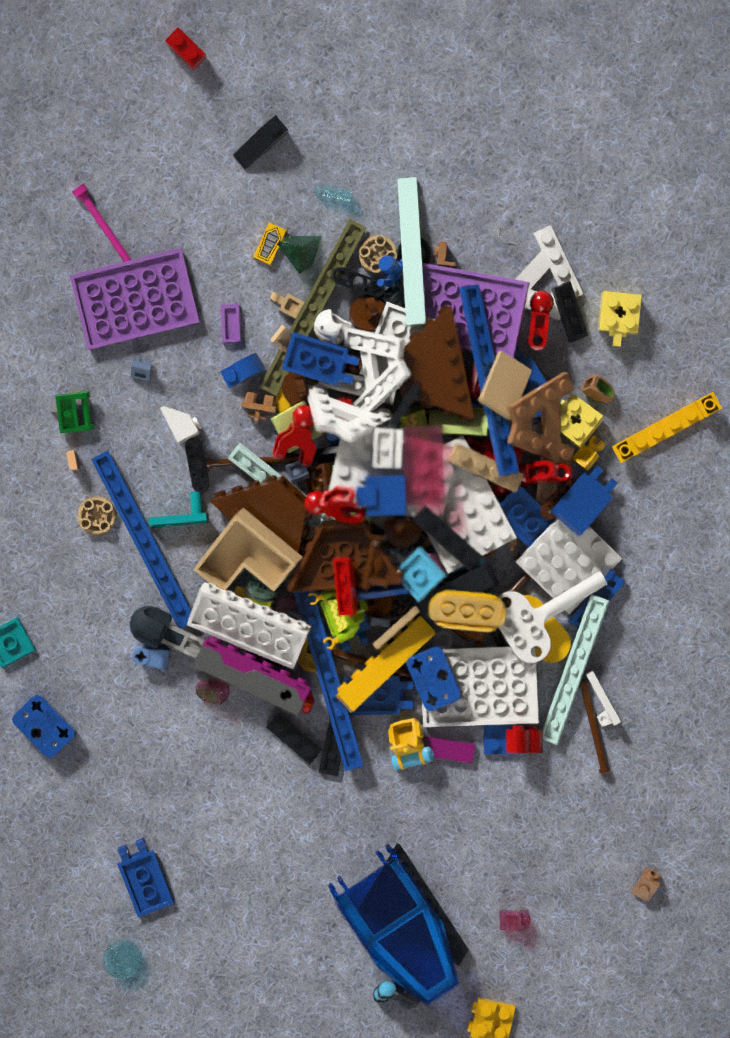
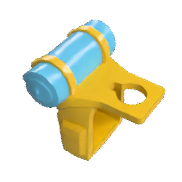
[388,718,434,771]

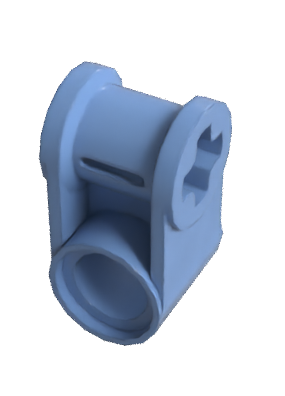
[132,645,170,669]

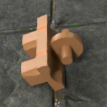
[241,392,277,425]

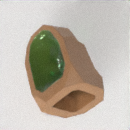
[581,374,615,403]

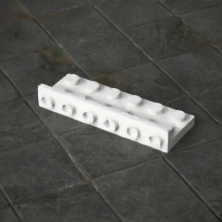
[187,582,311,669]

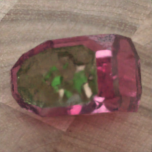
[195,679,230,705]

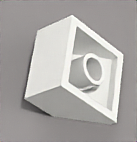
[160,406,201,444]

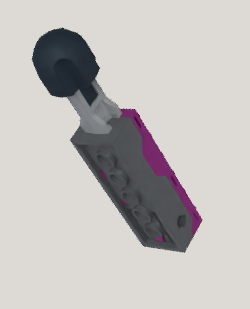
[130,606,315,716]

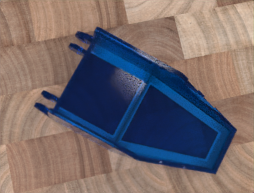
[327,844,459,1006]

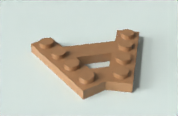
[507,372,575,465]

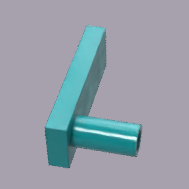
[148,492,208,528]

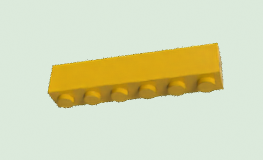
[335,616,436,713]

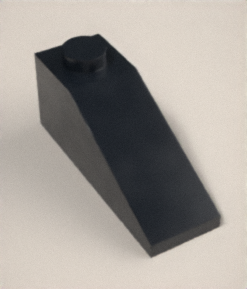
[233,115,289,170]

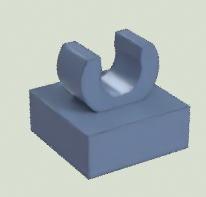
[131,357,152,381]
[285,461,310,485]

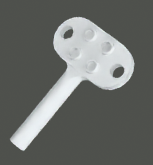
[498,571,607,663]

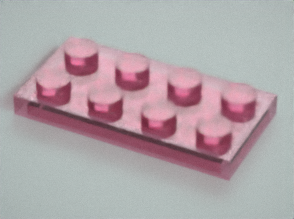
[403,426,445,505]

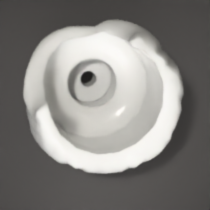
[314,309,352,345]

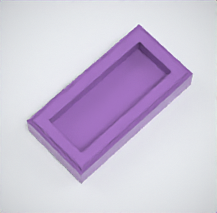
[221,304,242,344]

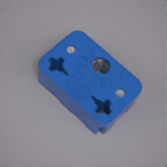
[407,646,462,711]
[12,695,76,758]

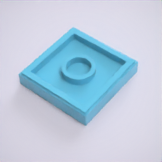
[399,547,447,602]

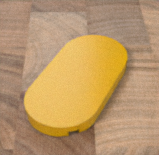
[429,590,506,632]
[510,595,571,663]

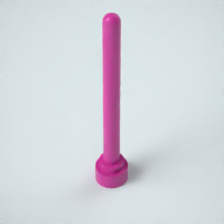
[72,184,131,262]

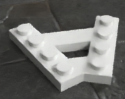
[515,225,583,320]
[343,328,411,412]
[306,385,394,442]

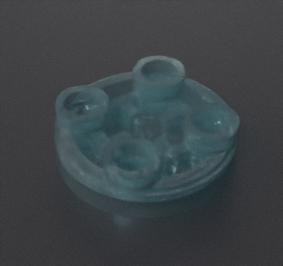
[244,572,282,602]
[103,940,142,979]

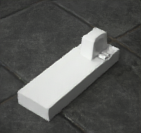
[585,671,621,727]

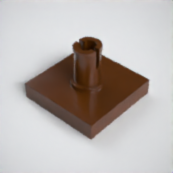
[304,463,332,495]

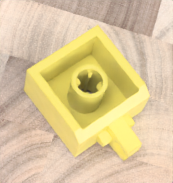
[598,291,642,347]
[560,393,604,449]

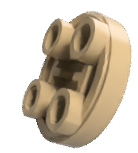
[359,235,397,274]
[78,496,116,535]

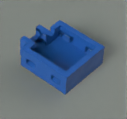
[356,475,406,516]

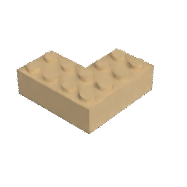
[193,508,303,591]

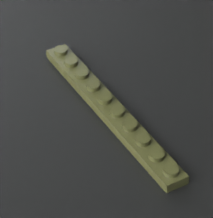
[259,219,367,396]

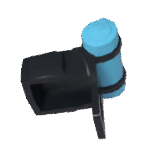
[373,962,423,1010]

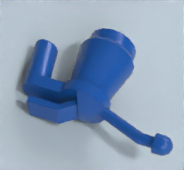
[377,256,403,287]

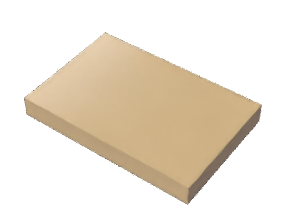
[478,351,532,420]
[372,605,420,649]

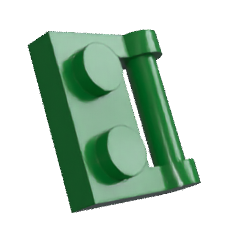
[55,391,94,434]

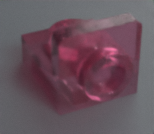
[499,909,531,931]

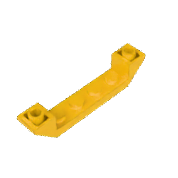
[612,392,722,463]

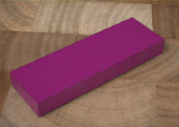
[422,736,475,763]

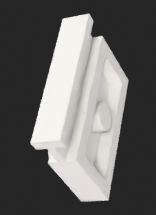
[372,428,403,469]

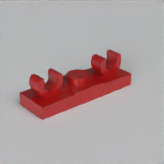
[333,557,359,616]

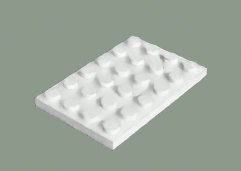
[329,432,454,520]
[426,435,517,574]
[420,647,539,727]

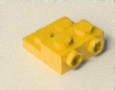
[467,997,516,1038]

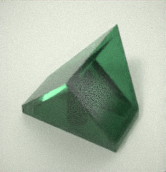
[277,236,322,274]

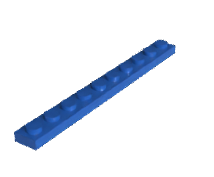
[459,285,519,476]
[91,451,192,628]
[294,591,364,771]

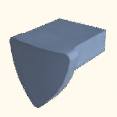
[368,616,391,627]

